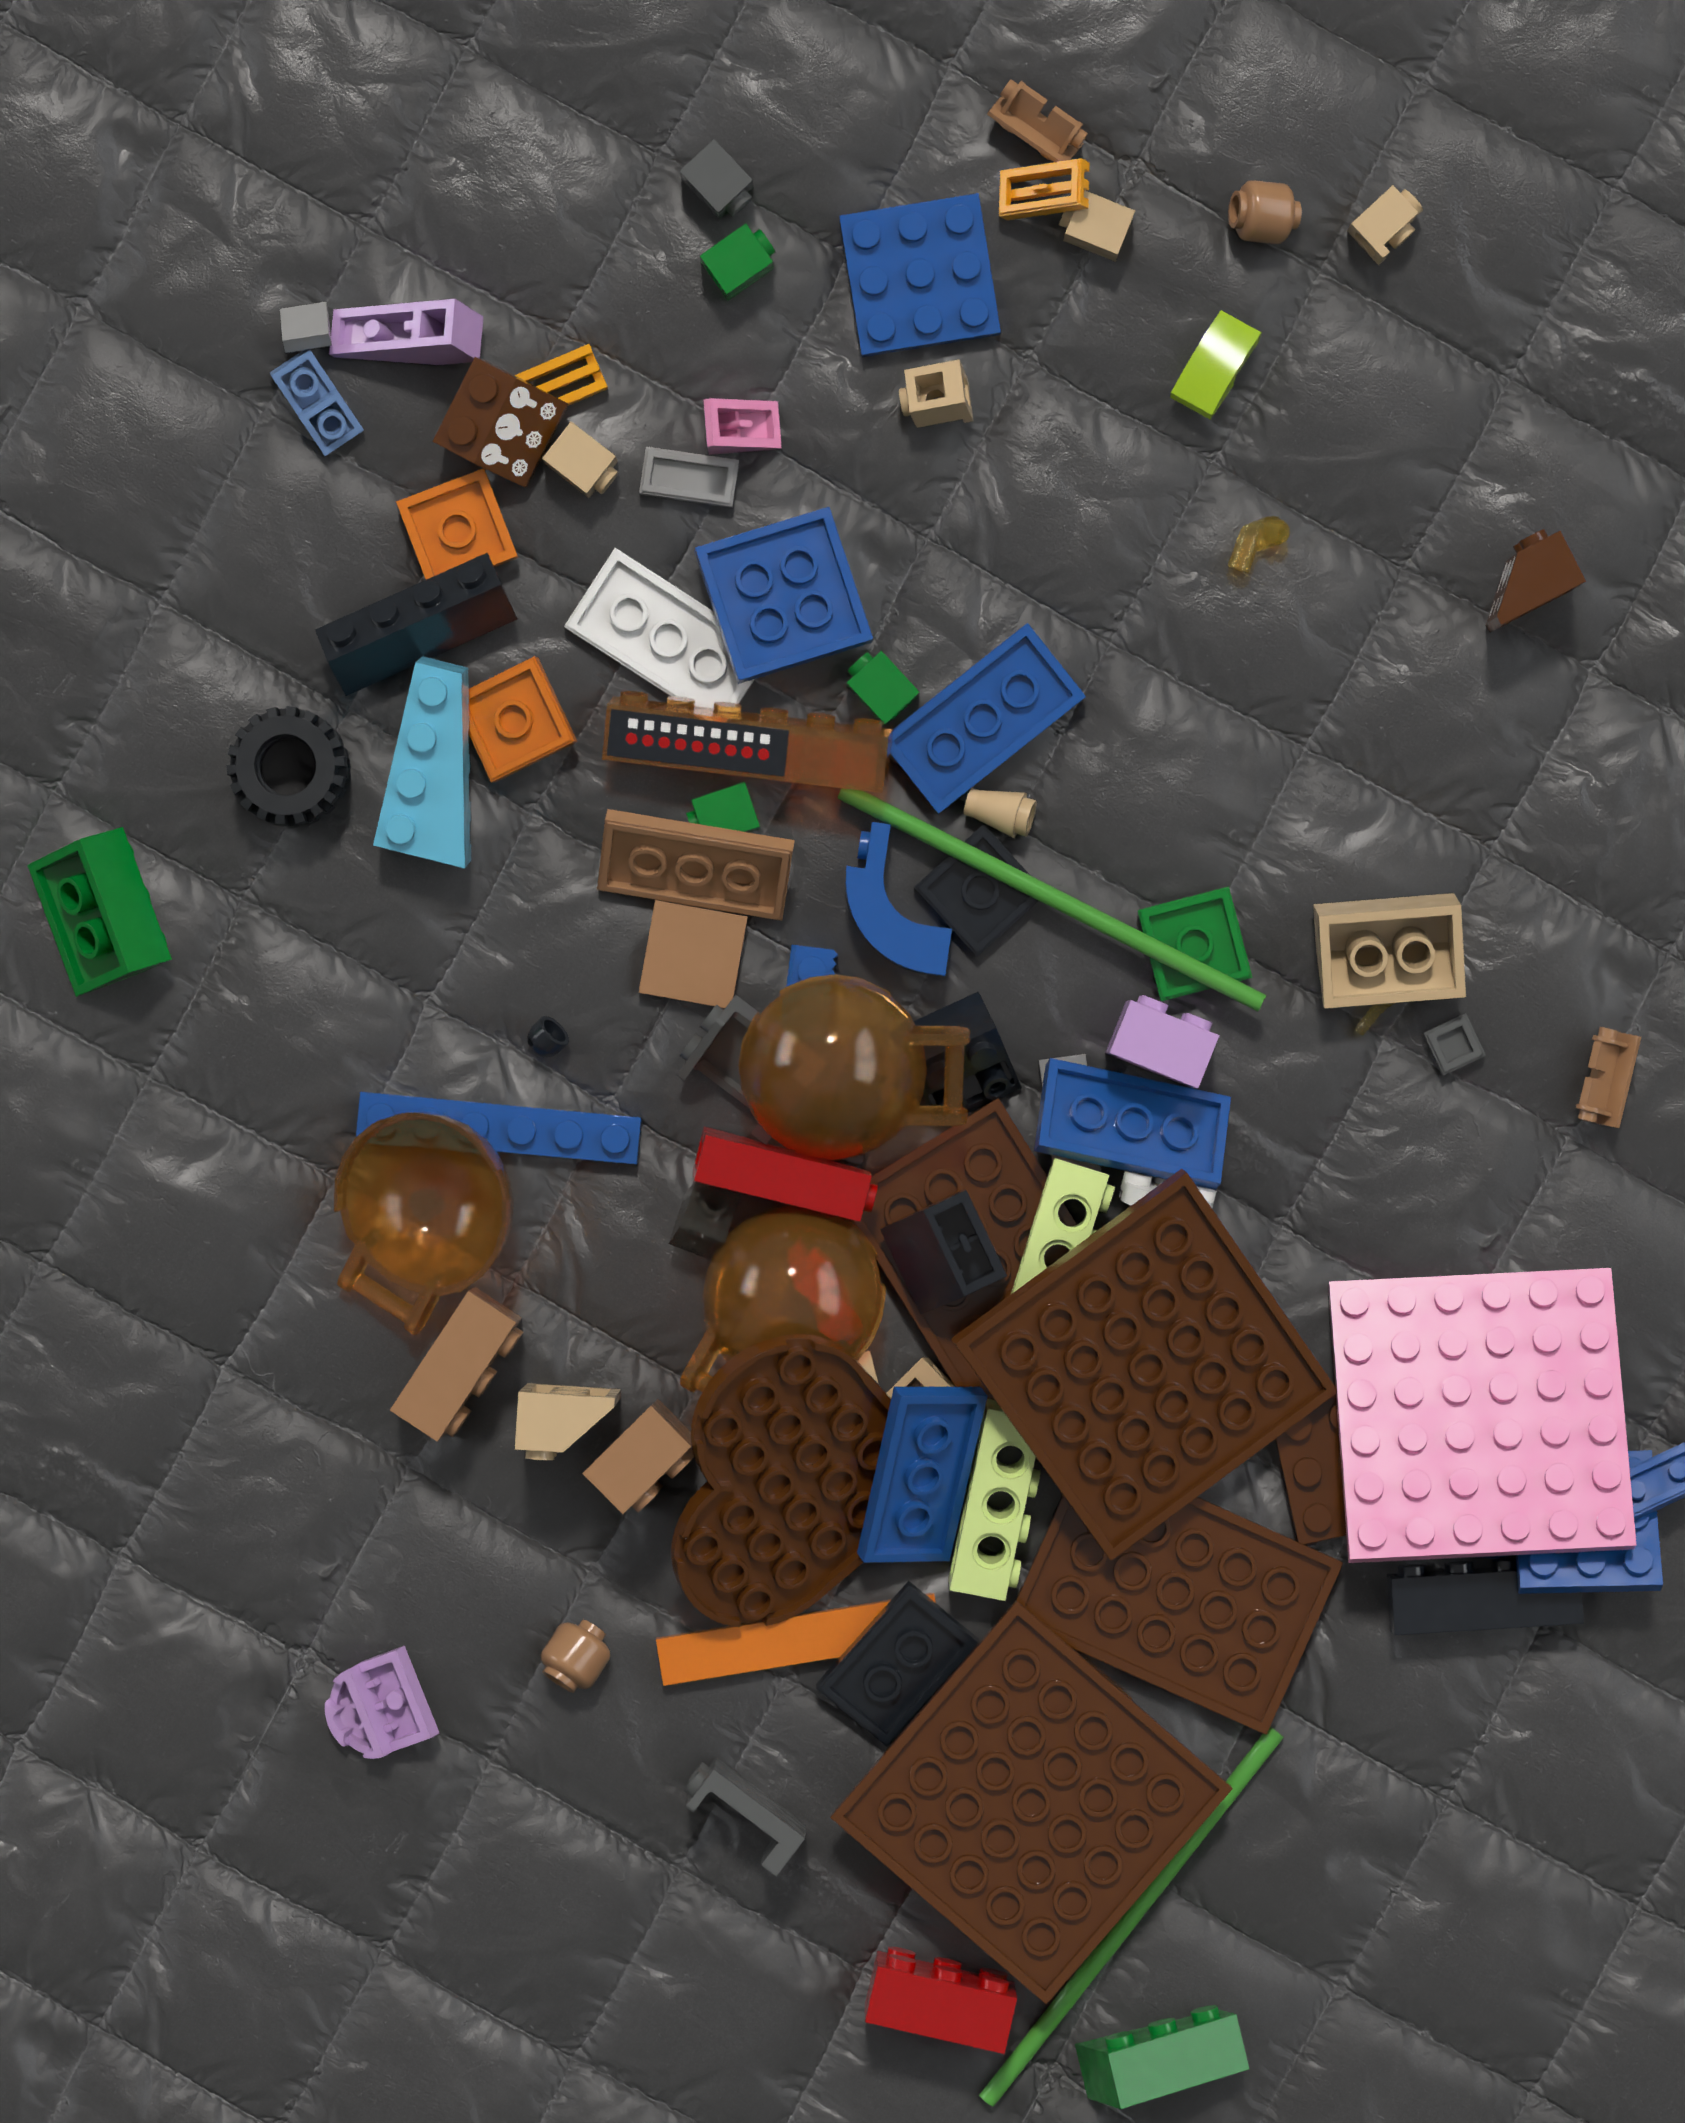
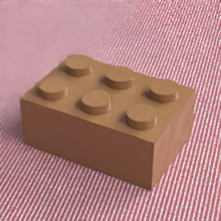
[390,1287,523,1442]
[582,1399,694,1514]

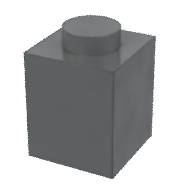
[680,139,754,220]

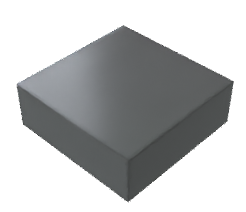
[1422,1013,1486,1076]

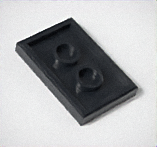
[816,1581,980,1747]

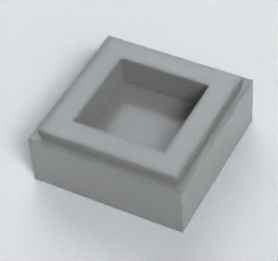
[280,302,332,353]

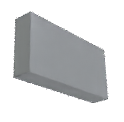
[639,447,739,508]

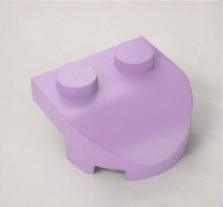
[325,1646,439,1759]

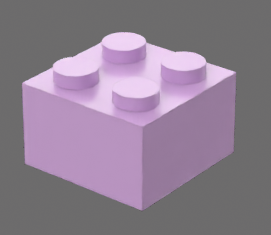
[1105,995,1220,1089]

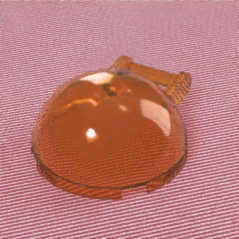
[738,974,970,1160]
[334,1112,514,1336]
[680,1204,886,1392]

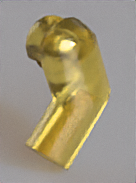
[1227,516,1290,574]

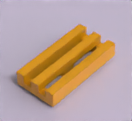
[999,158,1090,220]
[515,344,608,406]

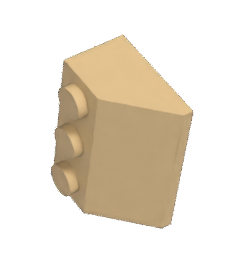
[1313,893,1466,1009]
[515,1383,621,1460]

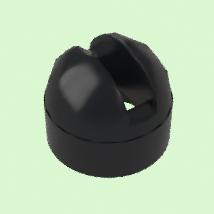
[527,1016,569,1058]

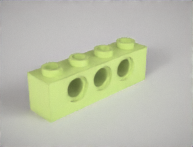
[1010,1157,1115,1295]
[948,1399,1040,1601]

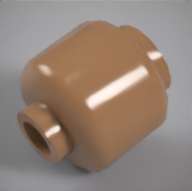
[1228,180,1302,244]
[540,1619,611,1693]

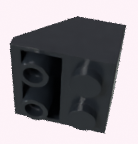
[893,991,1022,1127]
[880,1189,1007,1315]

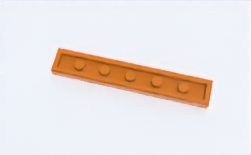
[656,1592,936,1686]

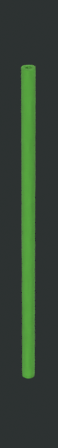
[837,782,1266,1012]
[979,1726,1284,2107]

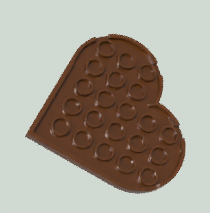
[671,1334,891,1627]

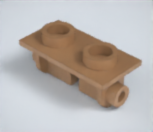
[987,79,1088,162]
[1575,1027,1641,1128]

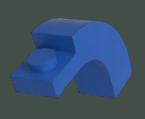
[846,822,952,977]

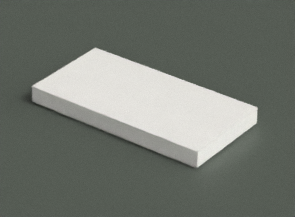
[564,548,755,723]

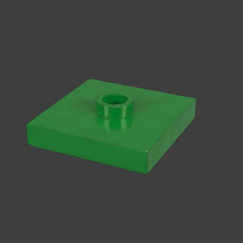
[1137,887,1253,1001]

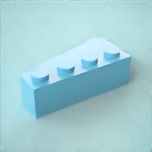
[373,656,471,868]

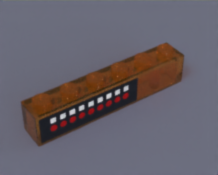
[602,691,893,793]

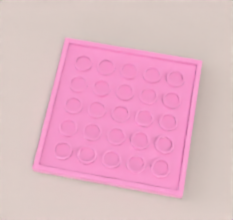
[1328,1268,1637,1563]

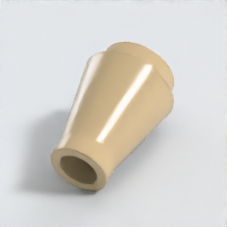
[964,788,1037,838]

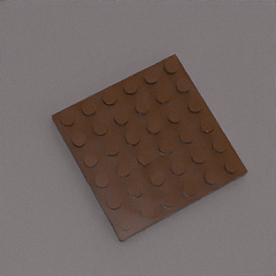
[951,1168,1337,1561]
[830,1600,1233,2004]

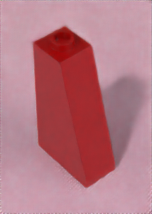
[692,1126,878,1222]

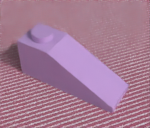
[329,299,483,365]

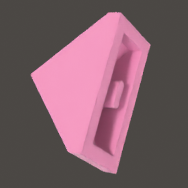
[703,398,782,455]

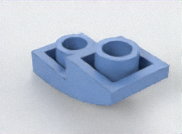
[270,349,364,456]

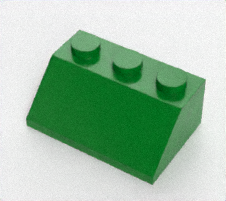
[27,827,172,997]

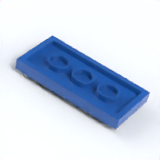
[880,623,1086,814]
[1034,1058,1231,1190]
[857,1387,988,1563]

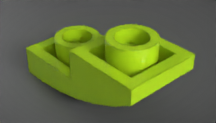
[1170,310,1262,420]

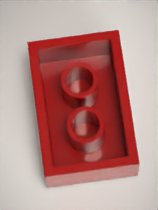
[865,1946,1017,2054]

